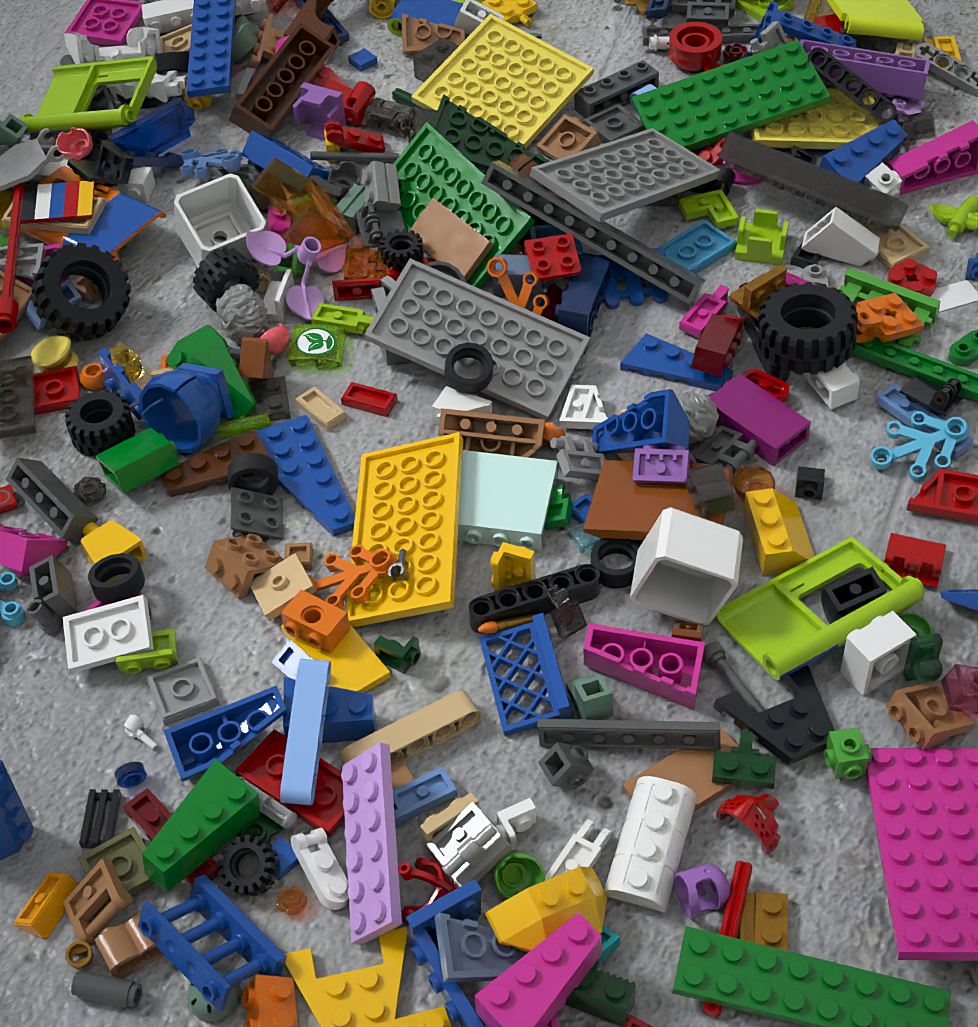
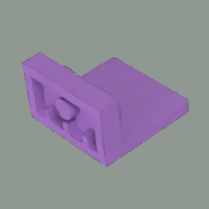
[632,445,697,484]

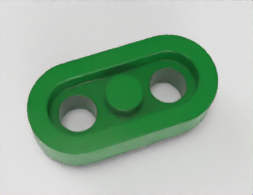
[948,330,978,367]

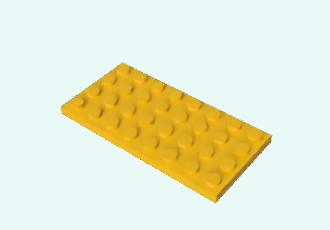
[345,432,463,628]

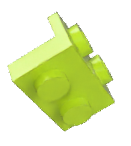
[116,628,178,674]

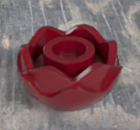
[722,42,749,63]

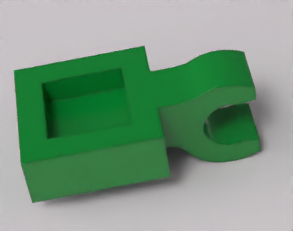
[544,484,573,530]

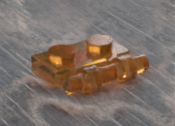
[344,245,388,280]

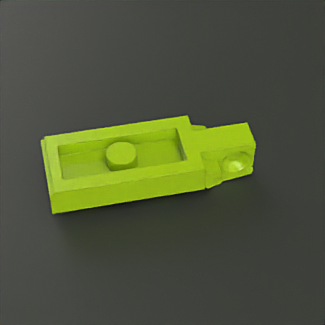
[311,303,375,334]

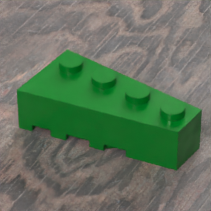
[142,759,260,893]

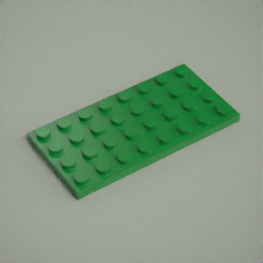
[632,40,831,151]
[393,122,535,289]

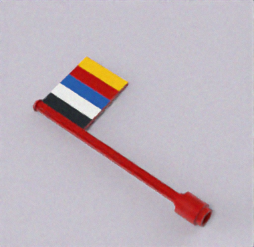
[0,181,95,334]

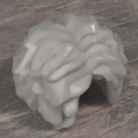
[216,284,270,344]
[677,392,719,445]

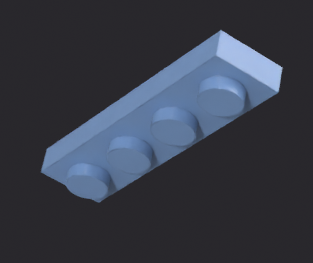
[875,383,974,459]

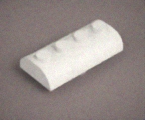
[604,776,697,913]

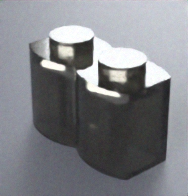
[685,463,735,517]

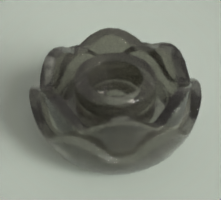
[73,476,107,506]

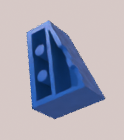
[283,677,376,743]

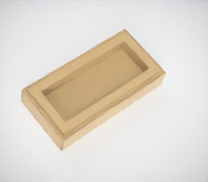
[295,386,347,431]

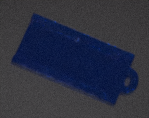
[107,97,195,156]

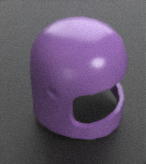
[674,863,730,920]

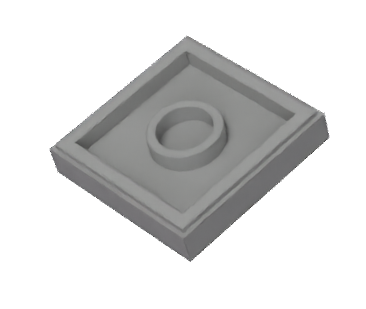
[146,656,220,726]

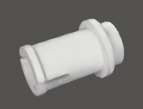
[649,35,670,52]

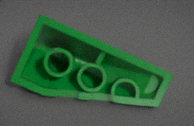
[165,325,257,424]

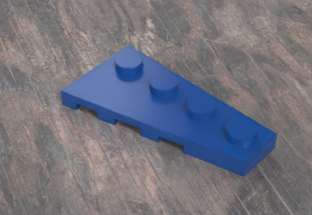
[620,333,733,391]

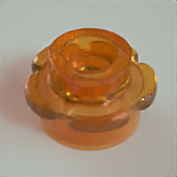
[276,885,307,916]

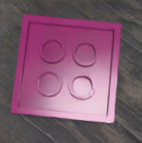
[65,0,145,46]

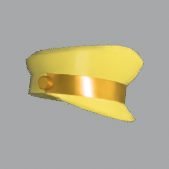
[30,336,79,372]

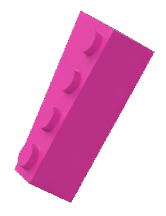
[583,623,705,710]
[474,913,602,1027]

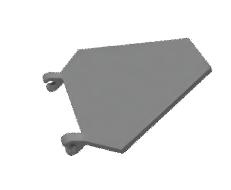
[0,128,65,191]

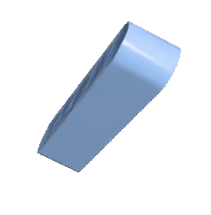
[280,658,331,805]

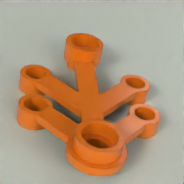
[487,257,549,316]
[309,544,397,609]

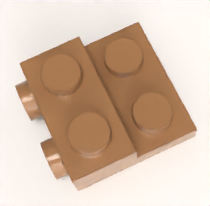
[537,114,602,160]
[886,681,976,750]

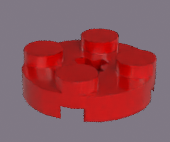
[887,258,937,297]

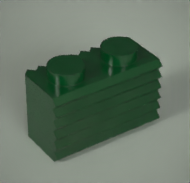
[565,967,636,1027]

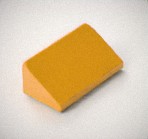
[13,872,78,939]

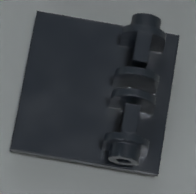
[899,374,963,417]

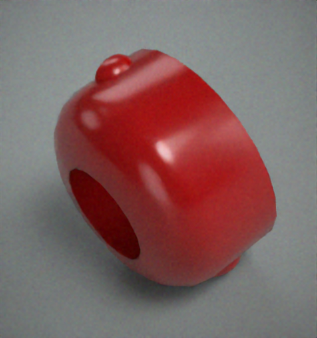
[668,22,722,72]

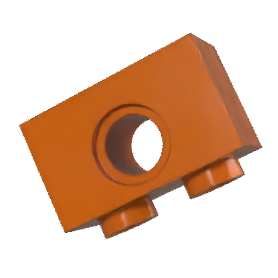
[281,590,350,653]

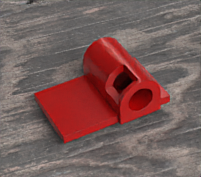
[324,79,380,128]

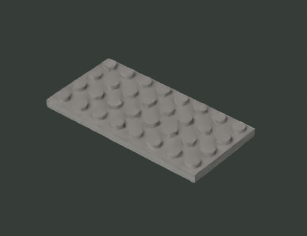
[530,128,721,222]
[364,258,590,421]

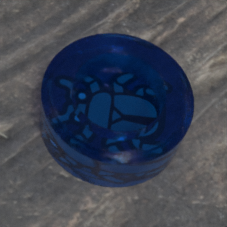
[114,761,147,788]

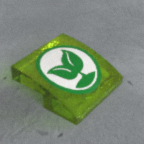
[288,324,346,370]

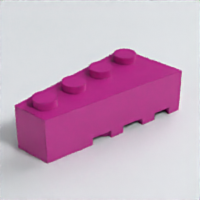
[887,120,978,195]

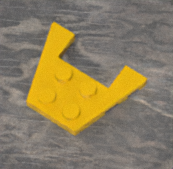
[284,927,408,1027]

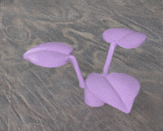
[246,231,348,320]

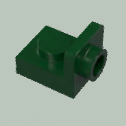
[374,635,421,674]

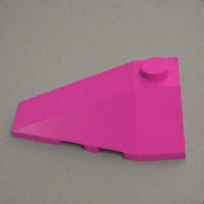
[0,523,68,576]

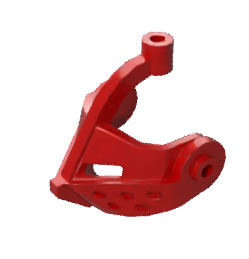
[716,794,781,854]
[398,857,459,924]

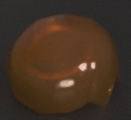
[733,464,776,502]

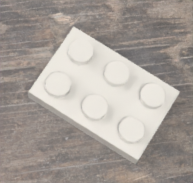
[63,595,154,673]

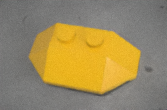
[485,867,607,952]

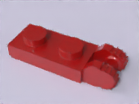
[324,120,386,153]

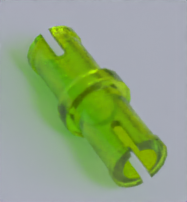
[218,411,271,439]

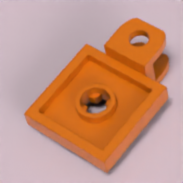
[855,293,925,343]

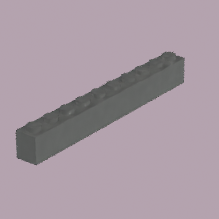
[481,160,706,305]

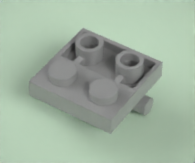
[426,802,513,887]

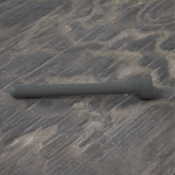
[703,641,765,714]

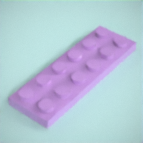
[341,742,402,945]

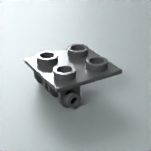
[355,202,405,248]
[231,487,283,540]

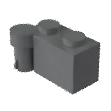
[27,555,77,634]

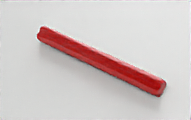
[703,861,753,1017]

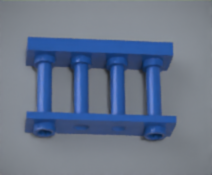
[138,874,287,1013]

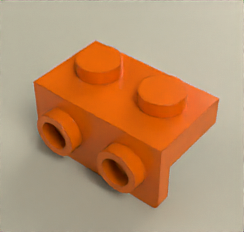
[241,975,298,1027]

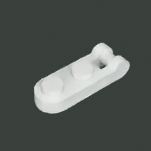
[291,828,349,910]

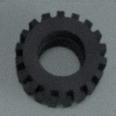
[193,247,260,312]
[65,390,135,457]

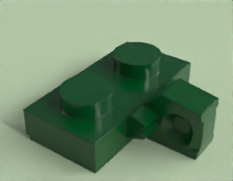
[712,731,776,789]

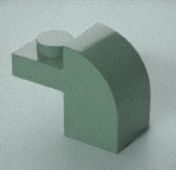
[233,15,258,62]
[0,114,29,148]
[566,674,614,720]

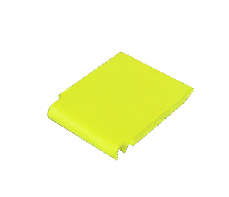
[827,0,924,41]

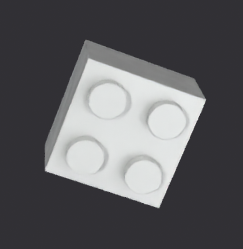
[840,611,917,696]

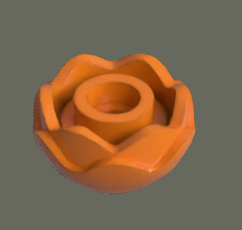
[79,363,105,391]
[542,422,566,449]

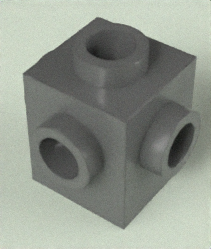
[538,742,594,789]

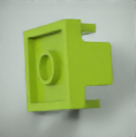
[735,209,789,265]

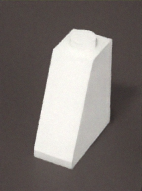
[801,207,880,267]

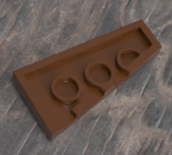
[160,428,270,497]

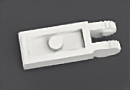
[545,819,612,881]

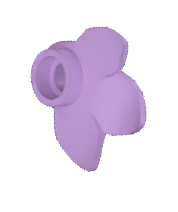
[887,95,926,118]

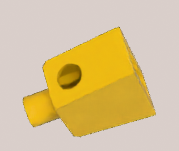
[80,521,147,583]

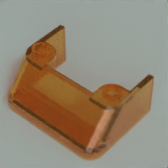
[251,157,355,252]

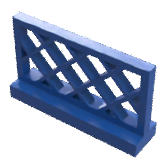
[479,613,574,736]

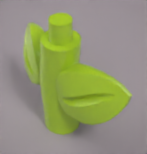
[929,195,978,238]

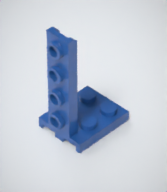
[748,1,857,57]
[406,879,484,1027]

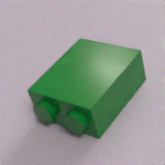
[96,428,180,493]

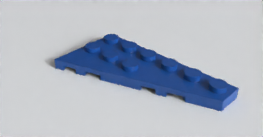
[255,415,355,537]

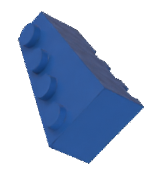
[816,119,908,205]

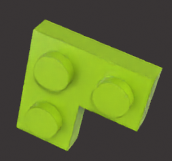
[678,189,739,229]

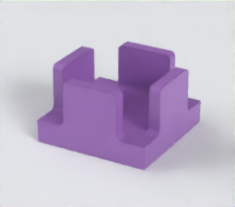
[293,82,346,140]

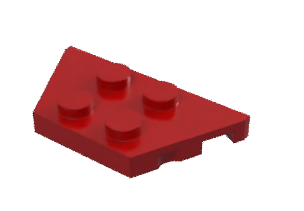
[907,468,978,523]

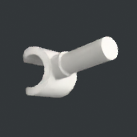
[124,715,158,750]

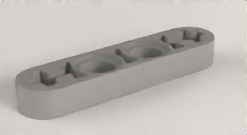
[914,43,978,97]

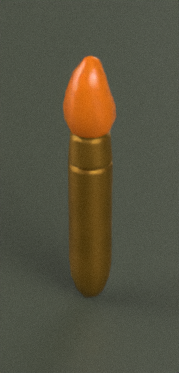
[478,614,537,634]

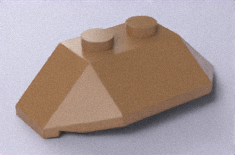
[438,408,545,458]

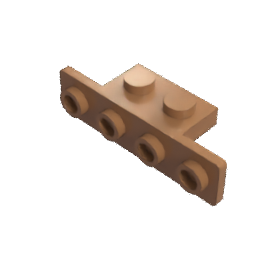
[247,13,284,69]

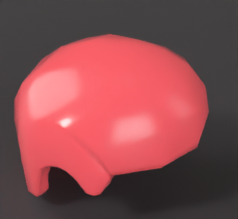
[56,127,93,160]
[260,323,290,356]

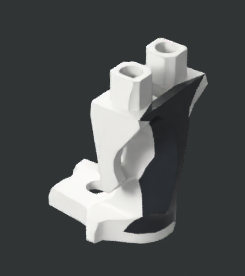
[104,47,187,109]

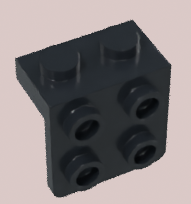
[67,140,134,186]

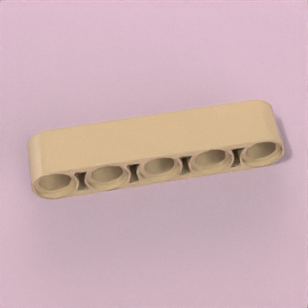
[339,690,482,765]

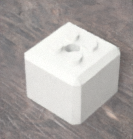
[174,173,266,268]
[630,507,743,625]

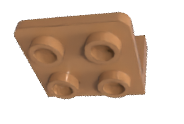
[205,534,284,598]

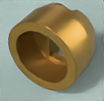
[65,941,93,969]

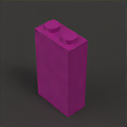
[708,374,811,467]

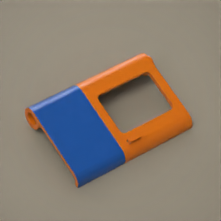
[5,166,167,259]

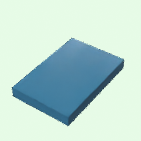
[658,219,737,274]

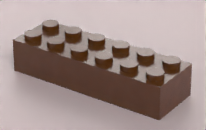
[229,22,336,137]

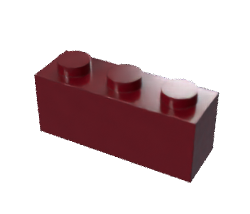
[691,313,743,376]

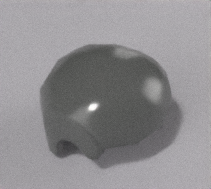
[327,161,362,197]

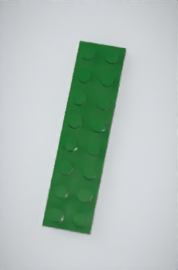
[672,926,952,1027]

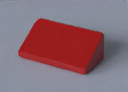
[332,278,381,301]

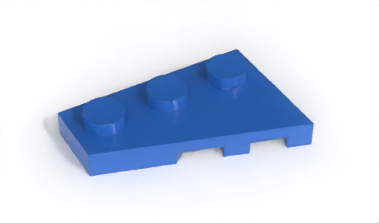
[97,347,152,421]

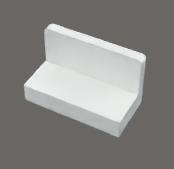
[263,269,294,322]

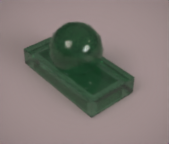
[903,633,943,683]

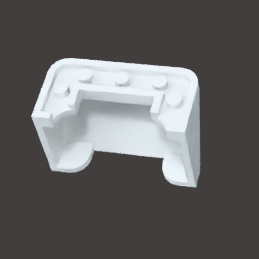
[64,26,162,72]

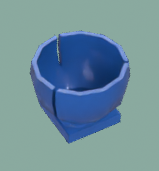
[139,363,235,453]

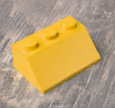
[743,488,815,576]

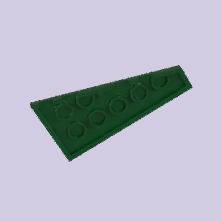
[432,94,550,171]

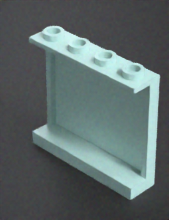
[458,450,558,551]

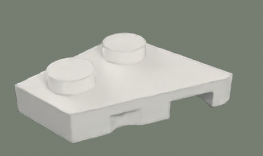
[559,385,608,429]

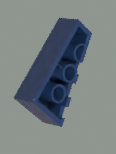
[555,253,612,354]

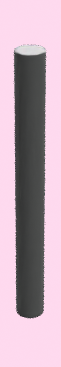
[310,151,399,162]

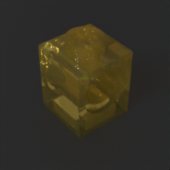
[109,342,144,383]

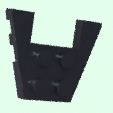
[713,665,835,765]

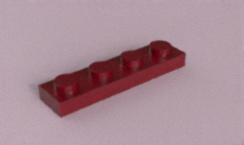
[123,788,221,887]

